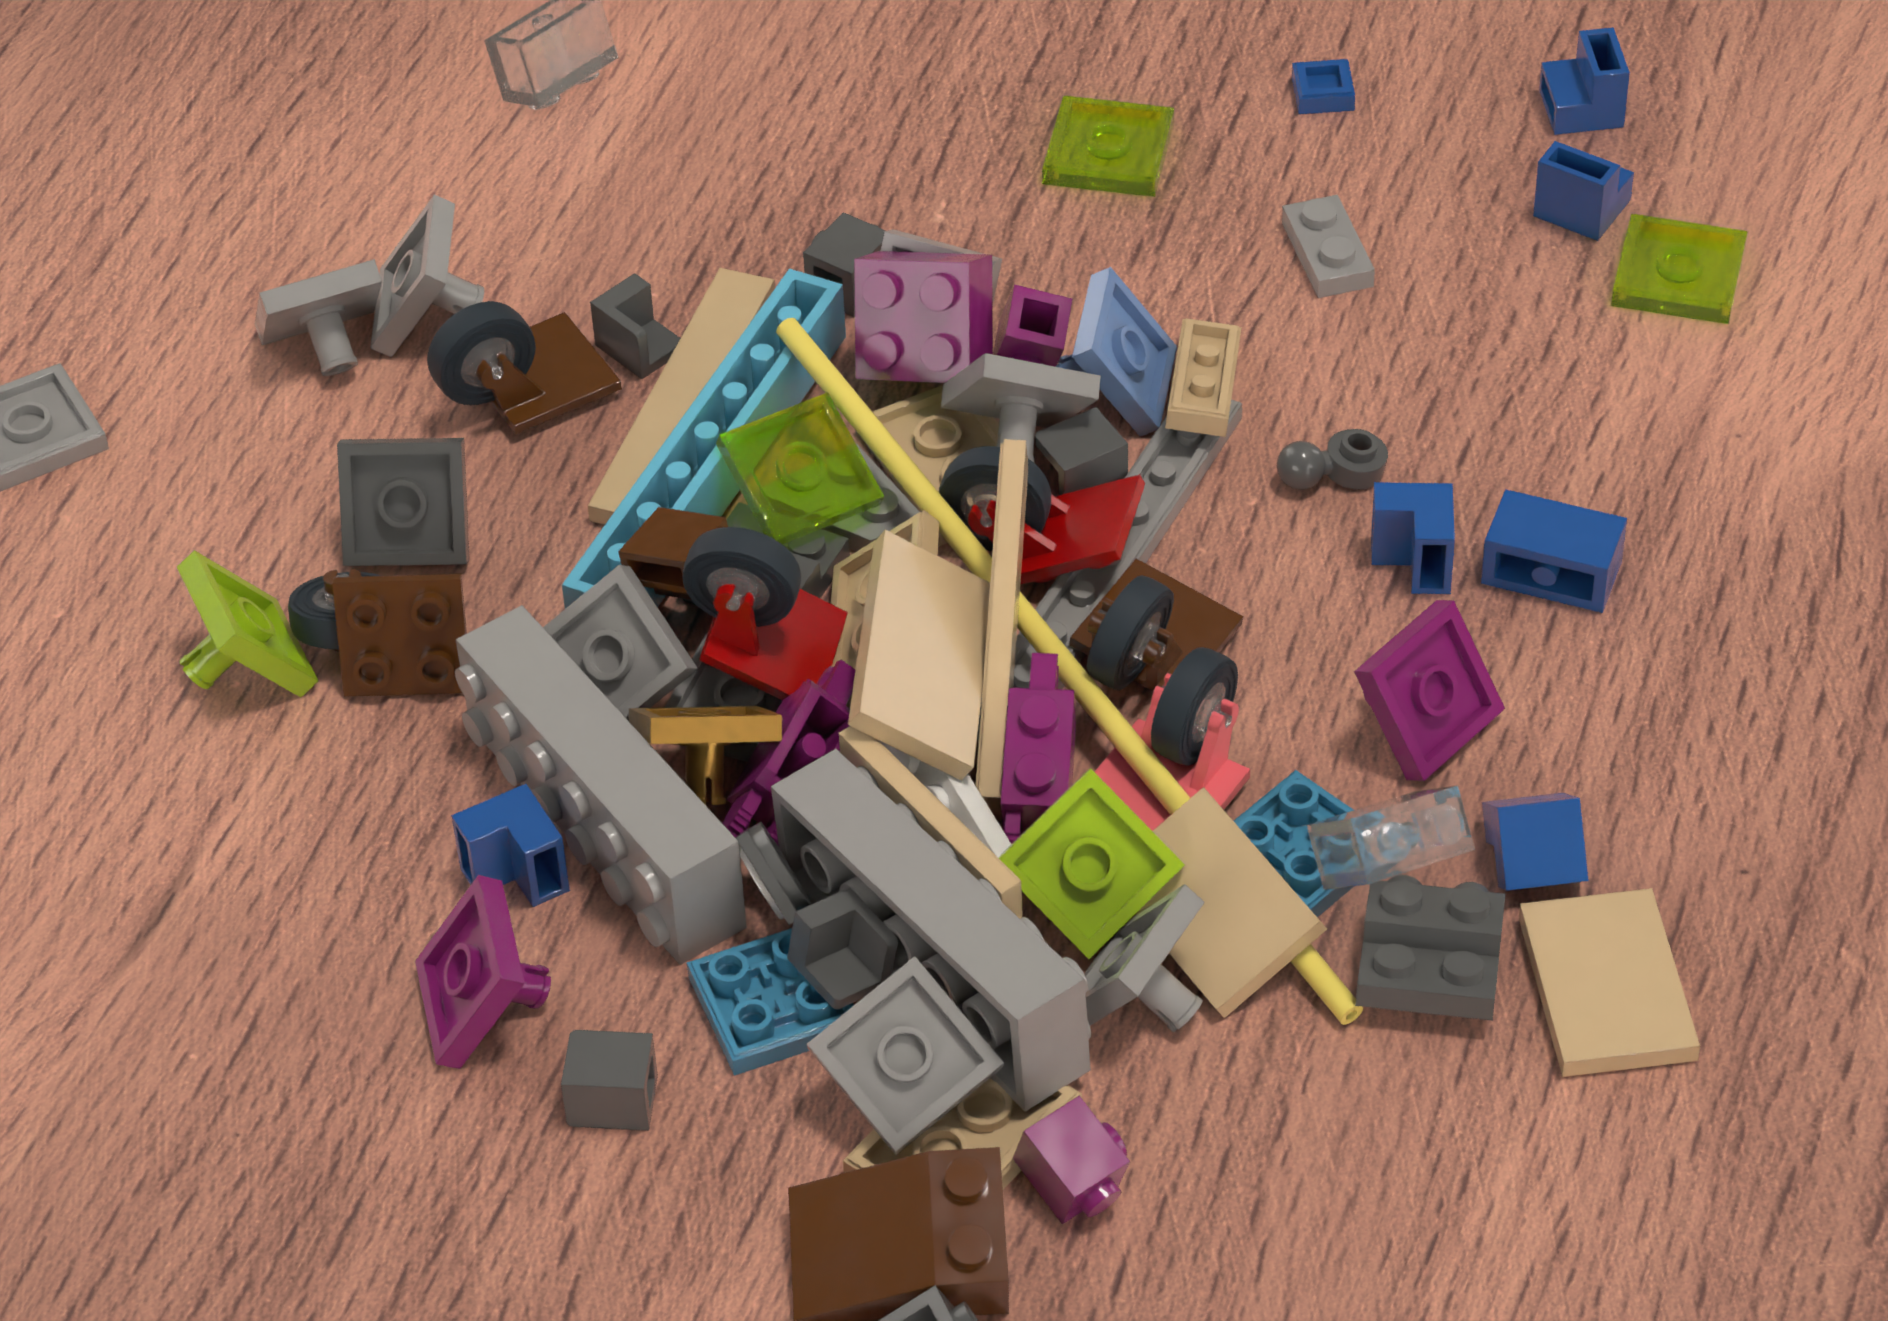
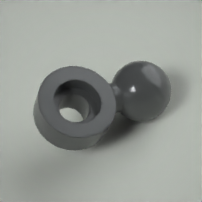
[1277,429,1388,490]

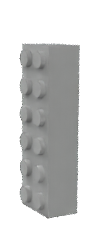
[455,605,747,965]
[771,749,1091,1111]

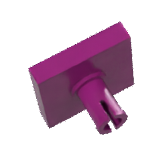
[1354,600,1505,781]
[415,875,551,1069]

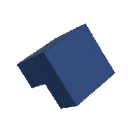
[1539,27,1630,135]
[1533,141,1634,241]
[1371,482,1455,594]
[451,784,570,907]
[1482,793,1589,891]

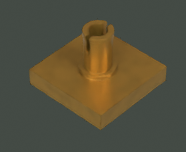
[629,706,782,805]

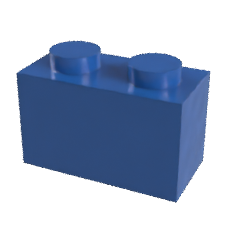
[1481,489,1627,613]

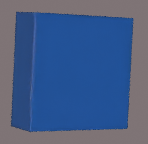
[1292,59,1355,114]

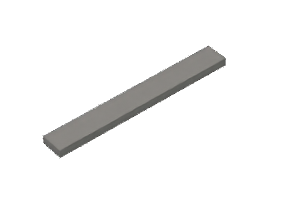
[980,399,1242,714]

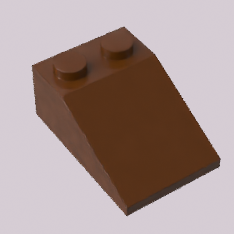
[788,1147,1009,1321]

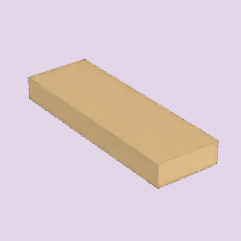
[1165,318,1242,437]

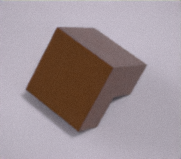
[618,507,729,600]

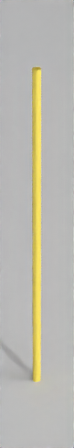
[776,318,1363,1025]

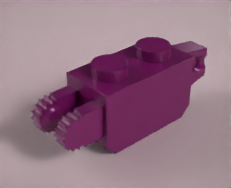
[1001,653,1076,844]
[722,659,856,847]

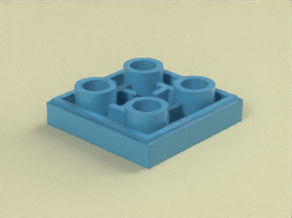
[1234,770,1395,917]
[687,928,854,1076]

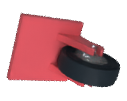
[1095,647,1250,831]

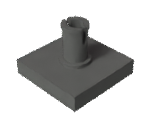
[337,438,470,566]

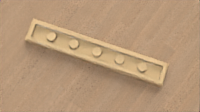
[588,268,775,524]
[976,439,1028,821]

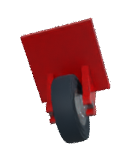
[939,446,1145,585]
[683,527,848,700]

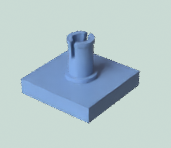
[1056,267,1177,436]

